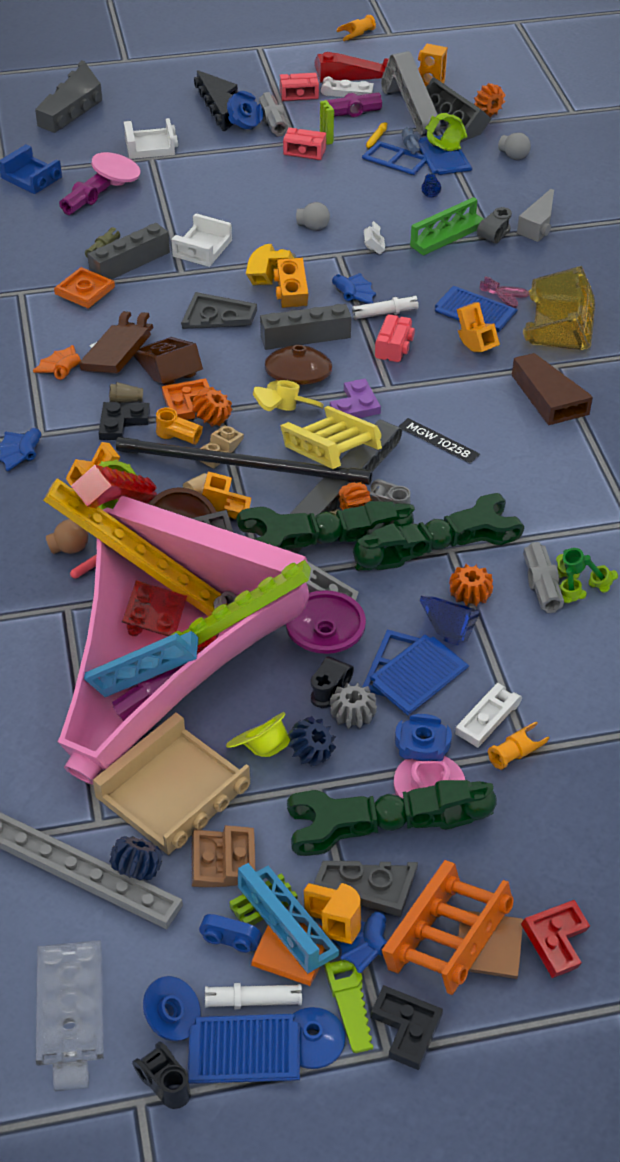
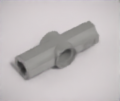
[259,92,288,136]
[523,542,564,613]

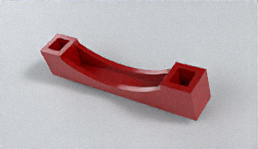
[71,465,158,508]

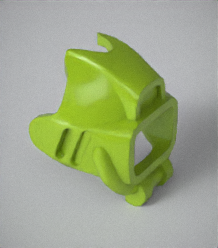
[425,113,467,151]

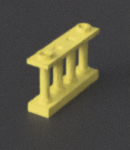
[280,406,382,469]

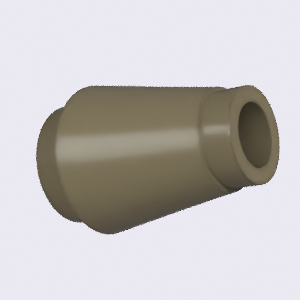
[109,382,143,403]

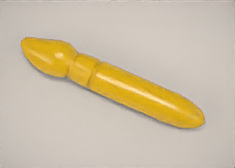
[366,122,388,148]

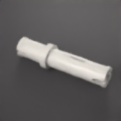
[352,295,418,320]
[205,983,302,1010]

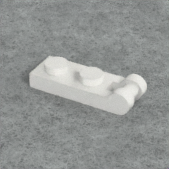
[321,76,374,97]
[455,683,522,748]

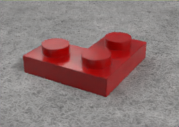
[521,900,590,978]

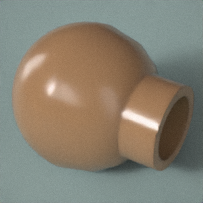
[46,519,89,554]

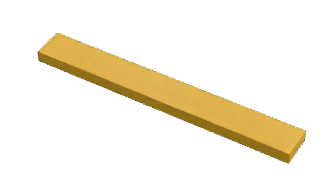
[43,478,228,616]

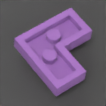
[330,379,381,418]

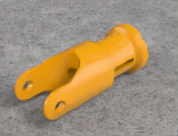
[336,14,376,41]
[487,722,550,770]

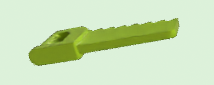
[323,960,374,1053]

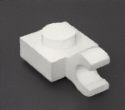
[364,221,385,255]

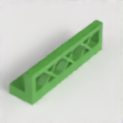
[410,197,483,256]

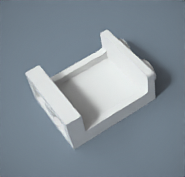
[124,118,178,159]
[172,214,232,267]

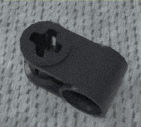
[311,656,354,708]
[132,1041,191,1109]

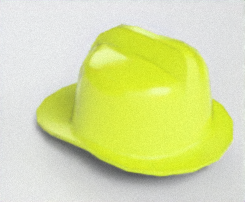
[226,712,291,757]

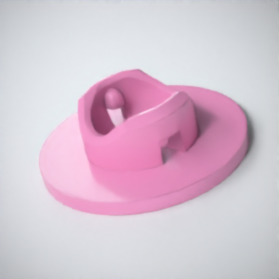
[91,152,140,186]
[394,756,465,798]

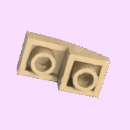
[200,425,244,468]

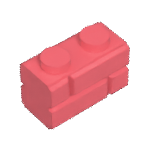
[280,73,319,101]
[283,127,326,160]
[375,314,415,362]

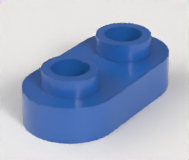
[199,914,262,953]

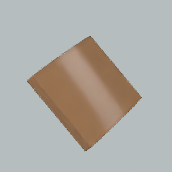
[191,825,256,887]
[458,910,523,979]

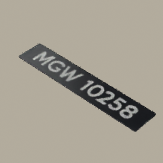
[398,418,480,463]

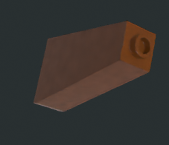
[512,353,593,426]

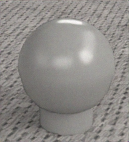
[498,133,531,160]
[296,202,330,231]

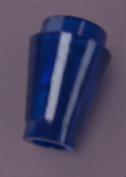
[422,173,441,198]

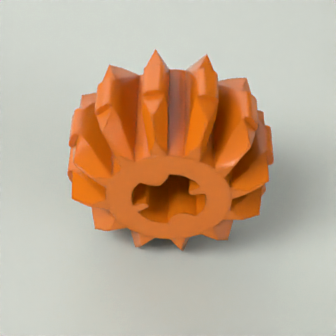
[474,83,505,117]
[192,387,233,427]
[338,482,372,510]
[449,564,493,607]

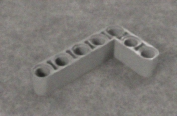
[381,51,440,135]

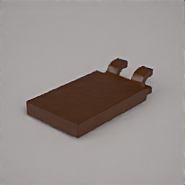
[79,311,154,373]

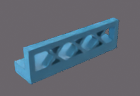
[84,631,198,697]
[238,863,339,974]

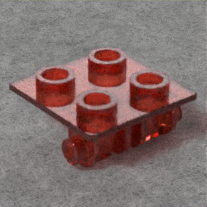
[122,580,187,636]

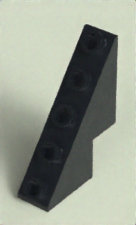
[194,70,245,131]

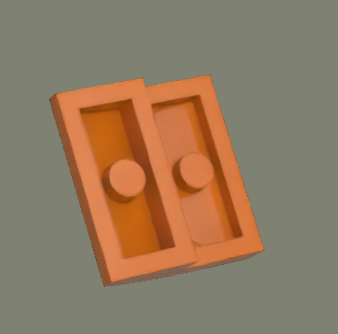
[251,922,332,986]

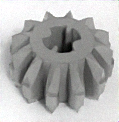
[330,683,377,729]

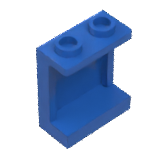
[0,144,62,194]

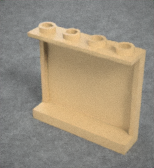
[93,712,250,855]

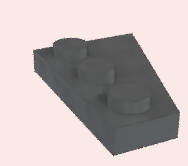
[181,292,257,329]
[314,861,418,917]

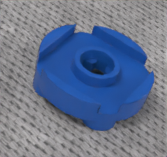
[227,91,263,130]
[395,714,452,761]

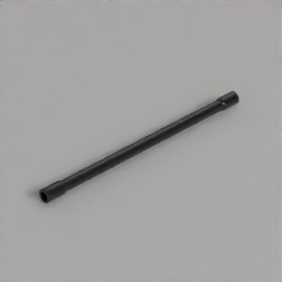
[116,437,372,485]

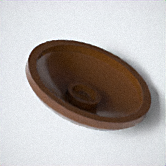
[265,345,332,384]
[149,487,216,518]

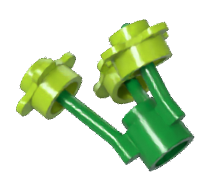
[556,548,618,603]

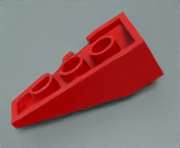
[314,52,385,83]

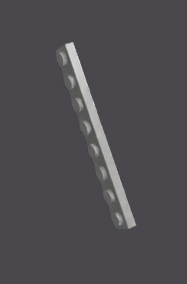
[0,812,183,929]

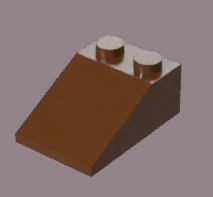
[133,337,203,385]

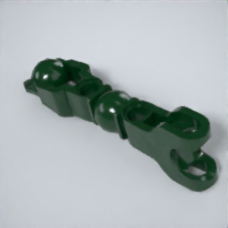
[353,493,524,571]
[236,501,415,550]
[287,780,497,856]

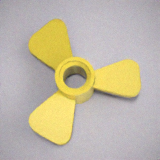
[253,380,324,411]

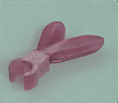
[479,276,530,308]

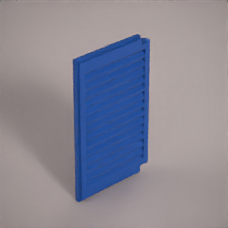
[418,135,473,175]
[435,286,518,332]
[370,634,469,716]
[187,1014,300,1084]

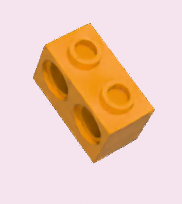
[418,43,448,86]
[273,258,308,308]

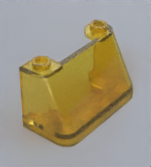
[523,266,595,350]

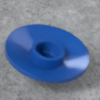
[143,976,201,1041]
[293,1007,345,1069]

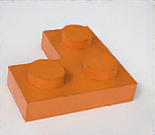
[162,378,210,420]

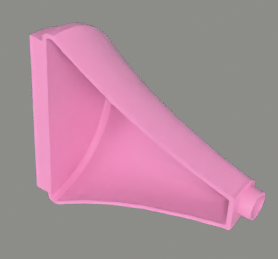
[58,495,309,785]

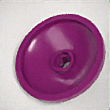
[286,590,366,654]

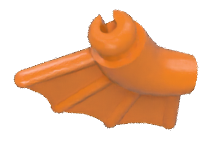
[33,345,81,380]

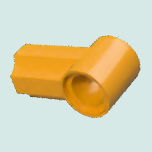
[156,407,203,445]

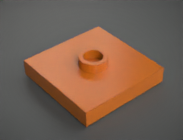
[54,267,115,309]

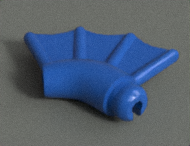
[332,273,376,304]
[0,428,41,471]
[333,912,387,973]

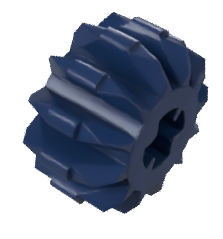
[287,716,336,767]
[109,836,163,881]

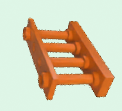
[382,860,514,995]

